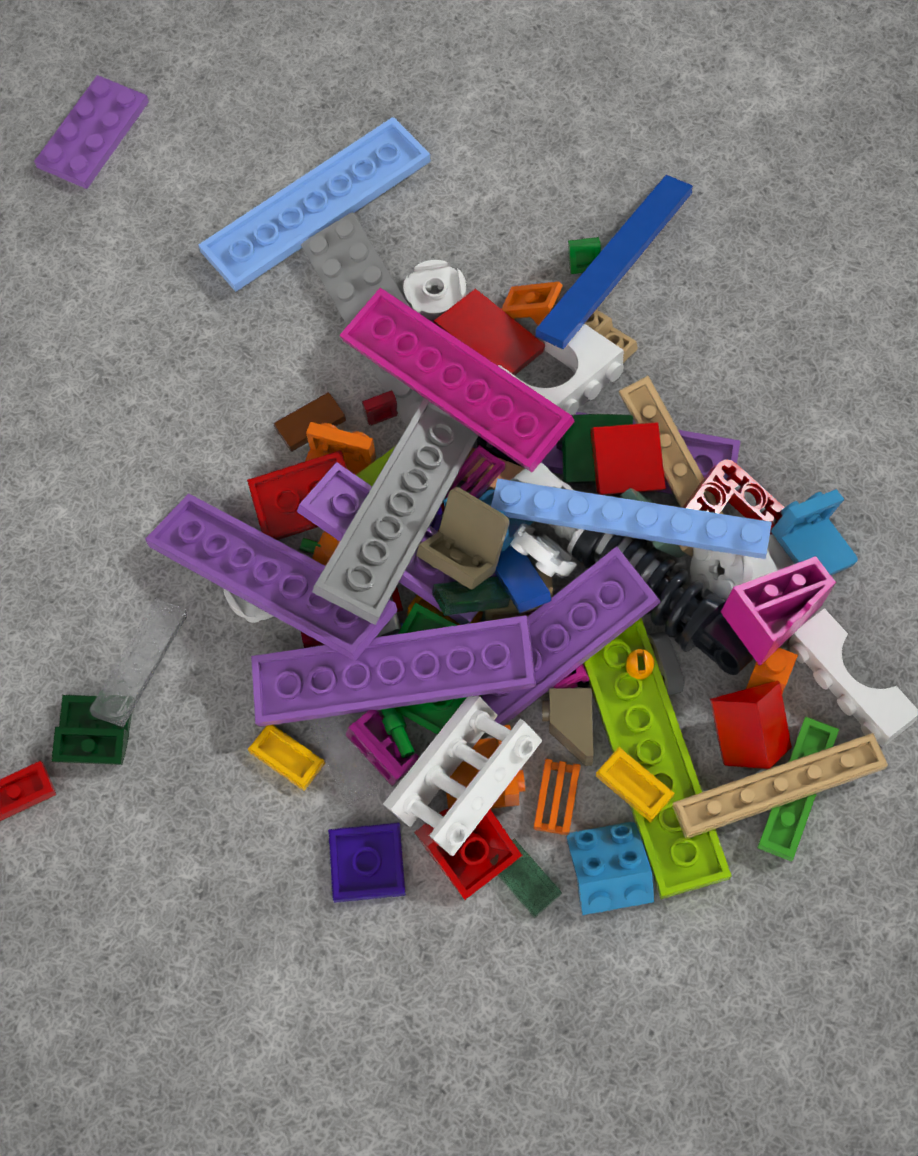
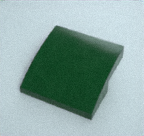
[562,414,633,484]
[51,695,134,765]

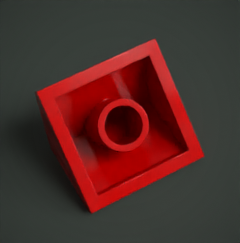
[710,680,792,769]

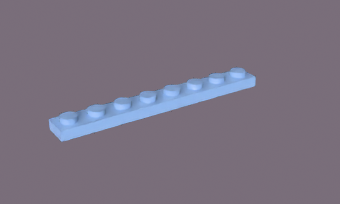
[491,478,772,559]

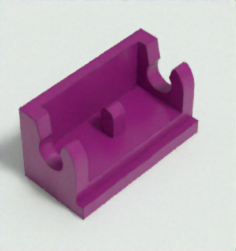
[345,710,420,787]

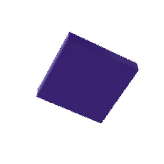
[328,822,406,903]

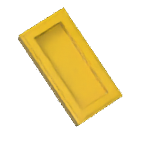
[248,725,326,791]
[595,747,675,823]

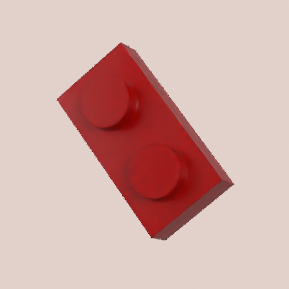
[0,760,57,821]

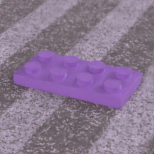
[34,75,149,189]

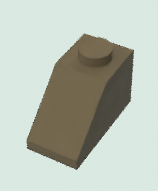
[542,688,594,766]

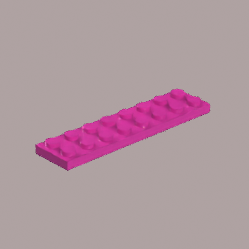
[339,288,575,473]

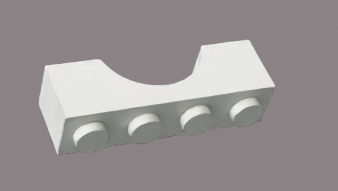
[788,608,918,748]

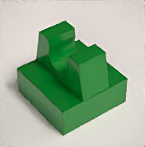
[568,237,601,275]

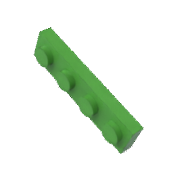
[757,716,839,862]

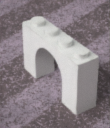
[498,324,624,415]

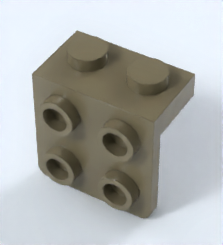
[416,487,509,590]

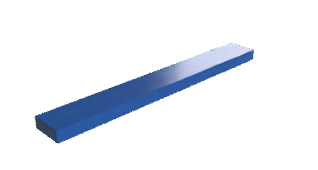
[536,175,693,349]

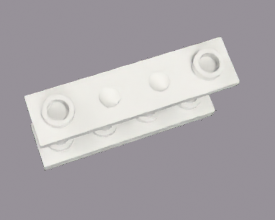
[383,696,543,856]

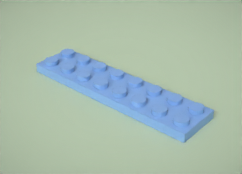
[198,117,431,292]

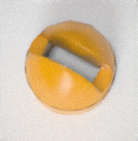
[626,649,654,679]

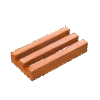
[534,759,581,836]

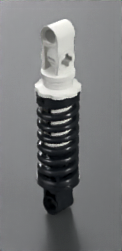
[511,463,754,675]

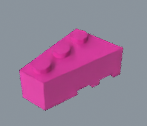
[721,556,836,666]

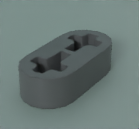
[647,631,684,695]

